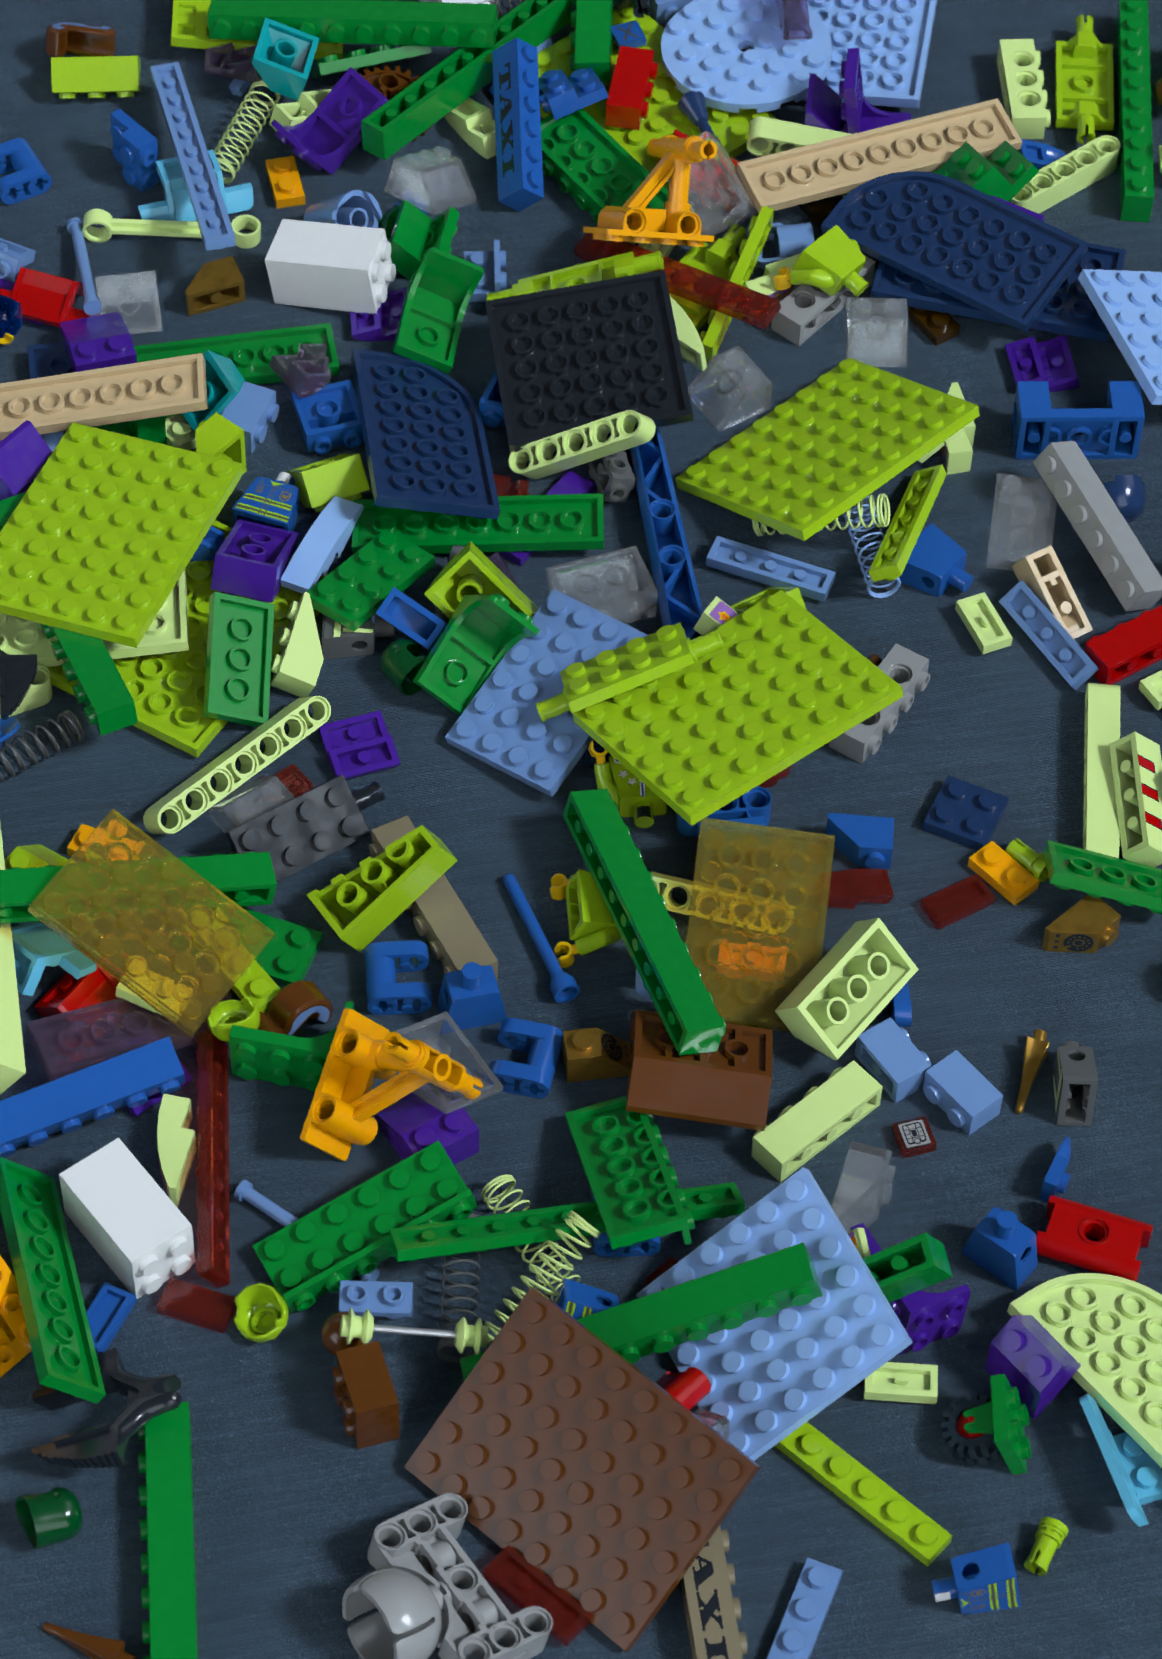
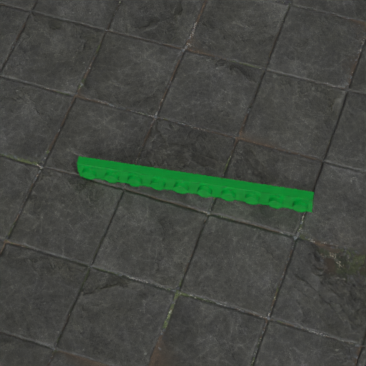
[389,1182,745,1262]

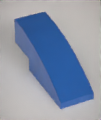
[376,587,447,652]

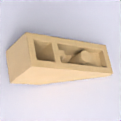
[1012,545,1093,639]

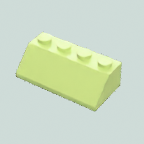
[775,918,919,1060]

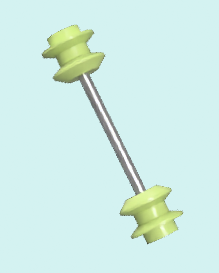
[340,1308,488,1355]

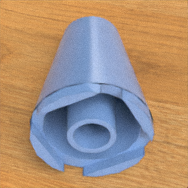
[304,189,382,228]

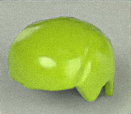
[207,996,260,1043]
[233,1283,289,1343]

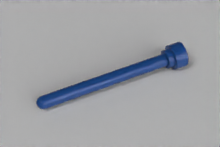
[503,874,580,1003]

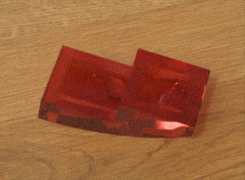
[817,869,894,909]

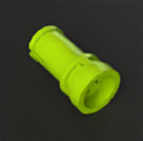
[1005,838,1049,883]
[1024,1517,1069,1576]

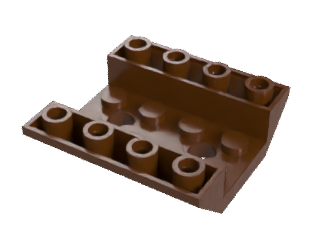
[626,1010,773,1131]

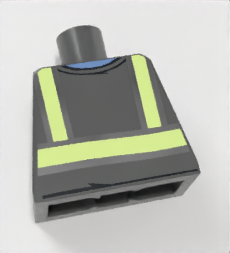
[322,614,395,659]
[1053,1041,1098,1126]

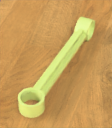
[82,209,261,249]

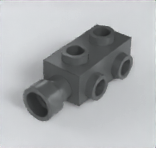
[583,436,636,503]

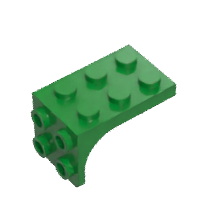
[392,247,484,374]
[413,593,540,716]
[229,1001,354,1092]

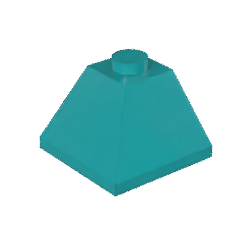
[251,17,320,101]

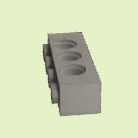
[771,254,876,347]
[829,643,931,764]

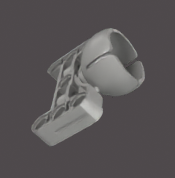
[342,1493,553,1659]

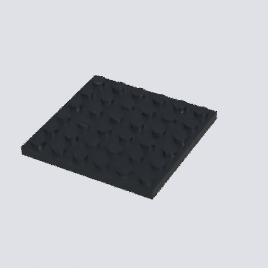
[485,270,694,453]

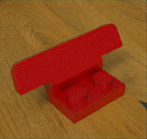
[0,267,100,327]
[34,961,149,1067]

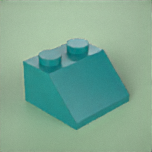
[182,350,245,432]

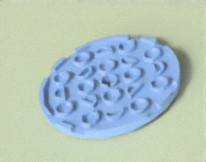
[661,0,832,113]

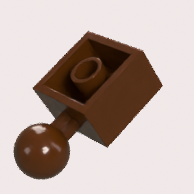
[321,1311,400,1450]

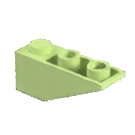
[270,592,324,697]

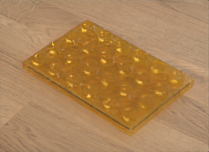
[27,809,275,1037]
[686,818,835,1032]

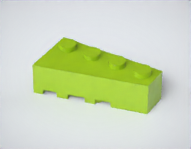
[306,825,458,952]

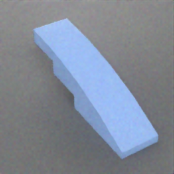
[280,496,364,594]

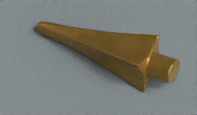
[1015,1029,1050,1114]

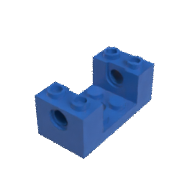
[1011,381,1145,459]

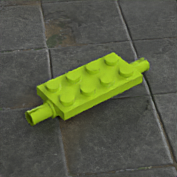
[1055,15,1114,145]
[666,224,747,331]
[486,250,664,301]
[536,622,725,722]

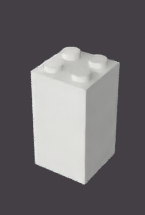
[265,219,396,314]
[59,1138,196,1299]

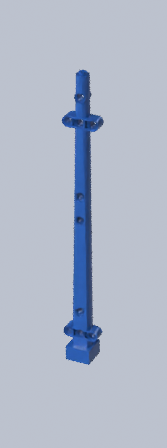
[629,427,772,891]

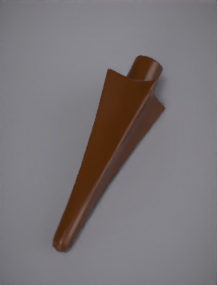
[42,1622,137,1659]

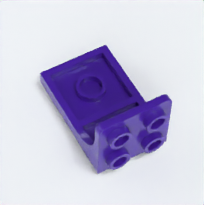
[839,48,912,134]
[271,67,389,175]
[850,1223,971,1355]

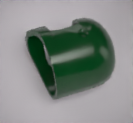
[380,638,428,696]
[15,1487,83,1550]

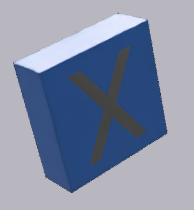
[612,20,646,51]

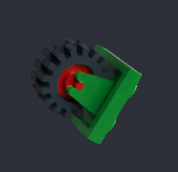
[941,1374,1031,1475]

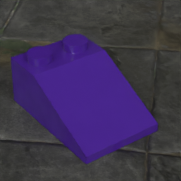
[59,311,137,372]
[211,519,299,603]
[372,1082,479,1165]

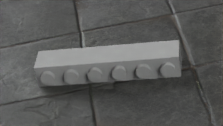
[1033,441,1162,611]

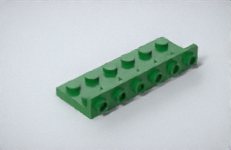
[540,109,668,251]
[565,1096,695,1250]
[252,1140,478,1314]

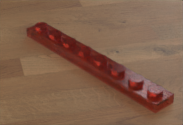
[573,233,781,330]
[196,1030,230,1288]

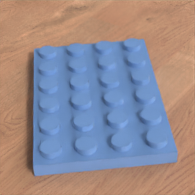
[445,589,648,797]

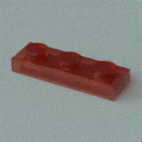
[483,1545,592,1647]

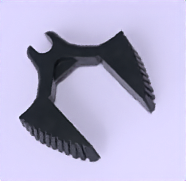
[0,649,38,720]
[31,1347,182,1469]

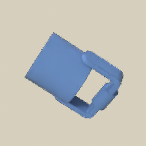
[756,222,814,269]

